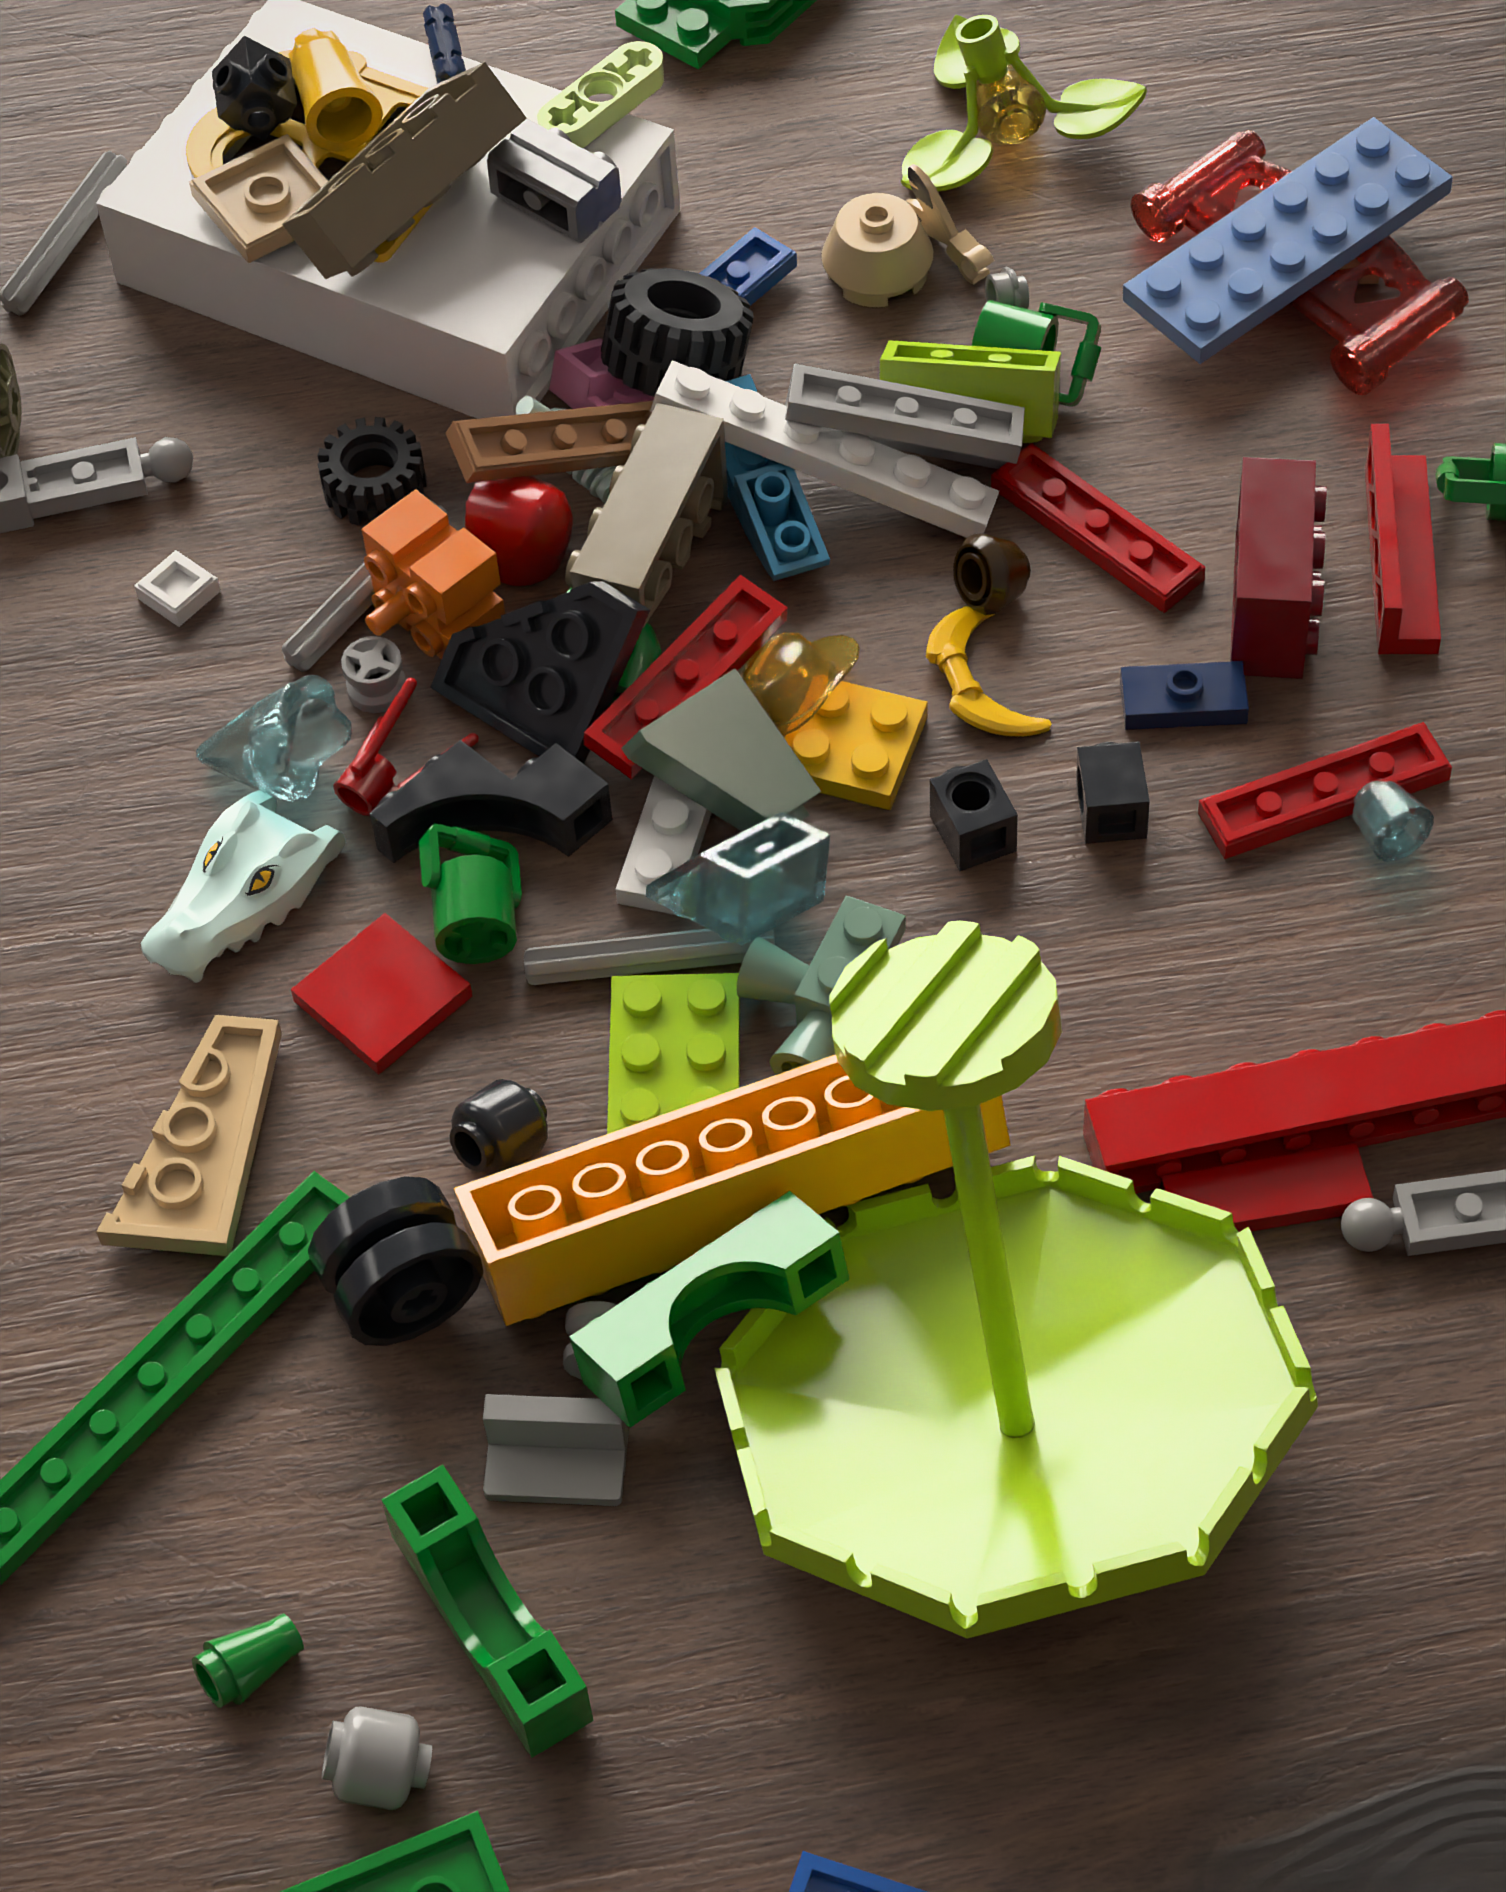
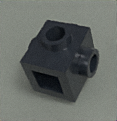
[211,35,297,141]

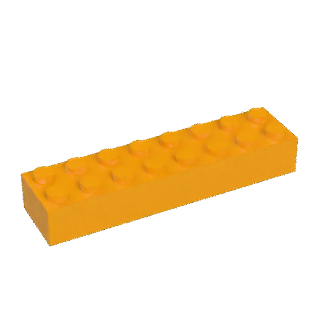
[454,1054,1011,1326]

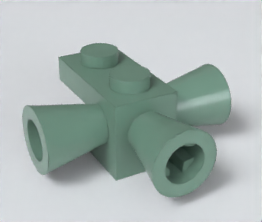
[737,895,906,1075]

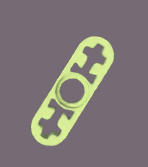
[537,41,664,148]

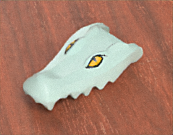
[141,790,346,983]

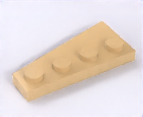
[96,1015,282,1256]

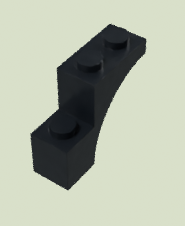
[369,740,613,863]

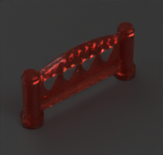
[1130,129,1469,395]

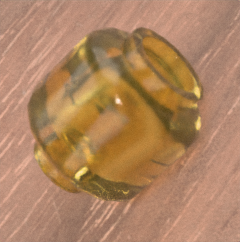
[976,65,1046,145]

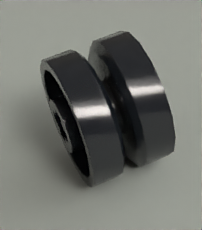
[308,1176,484,1346]

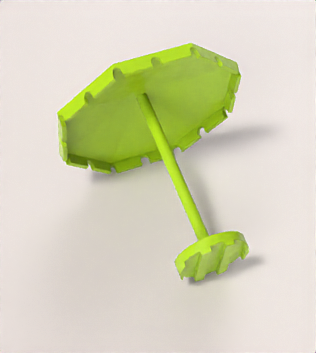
[714,920,1318,1639]

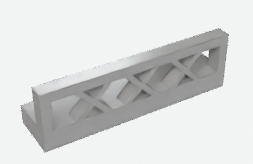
[785,364,1025,469]

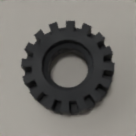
[317,417,427,526]

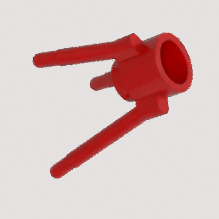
[333,677,479,816]

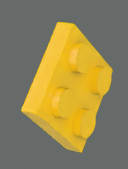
[784,674,928,810]

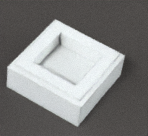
[134,550,220,627]

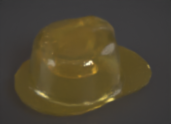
[742,632,860,736]

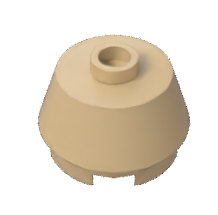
[822,193,933,307]

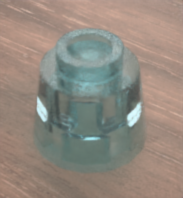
[1353,781,1434,862]

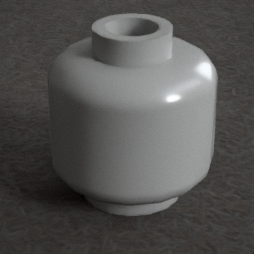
[322,1707,432,1810]

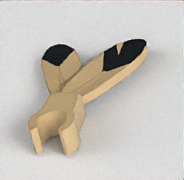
[905,164,995,285]

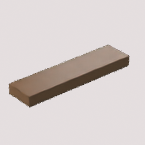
[446,401,653,483]

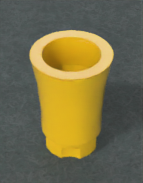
[288,28,383,151]

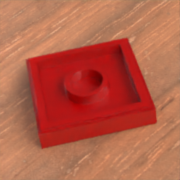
[291,913,473,1075]

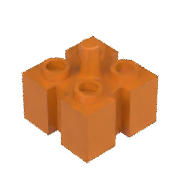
[361,489,505,659]

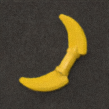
[926,606,1051,737]

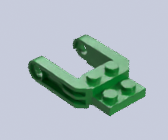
[615,0,817,69]

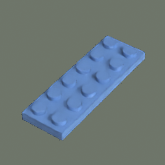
[1123,117,1453,364]

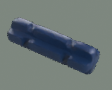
[423,3,466,84]

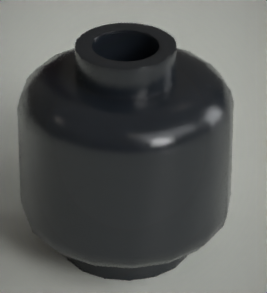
[450,1079,548,1175]

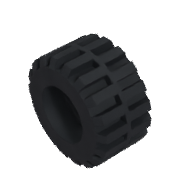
[600,268,754,397]

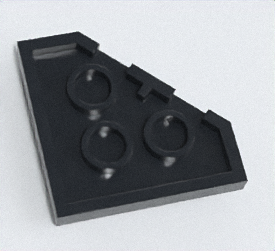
[430,581,650,764]

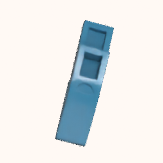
[725,374,830,581]

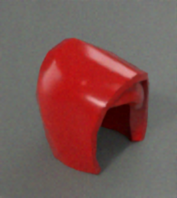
[465,476,574,586]

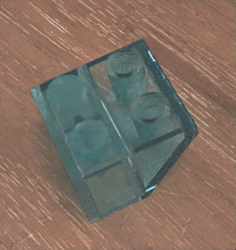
[646,812,830,946]

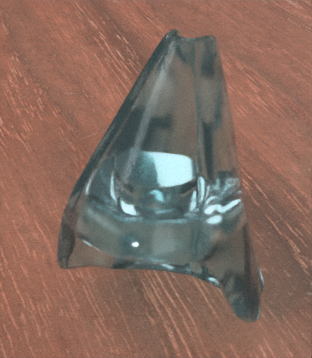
[196,674,352,802]

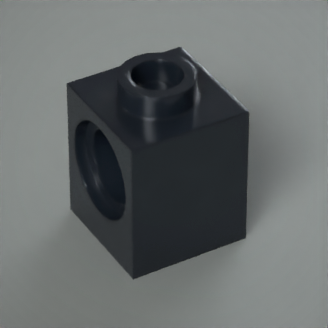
[1076,741,1150,844]
[930,759,1018,871]

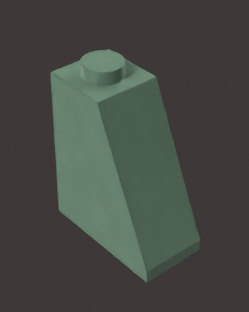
[621,668,821,839]

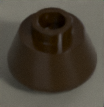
[953,533,1031,615]

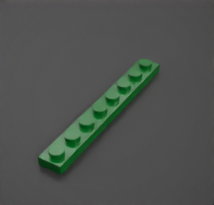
[0,1171,350,1586]

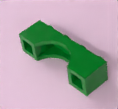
[569,1191,850,1428]
[381,1464,594,1758]

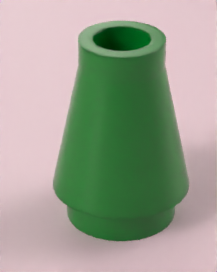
[192,1613,304,1708]

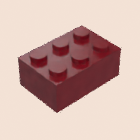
[1230,457,1327,679]

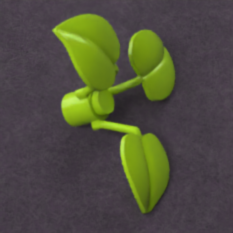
[901,15,1147,192]

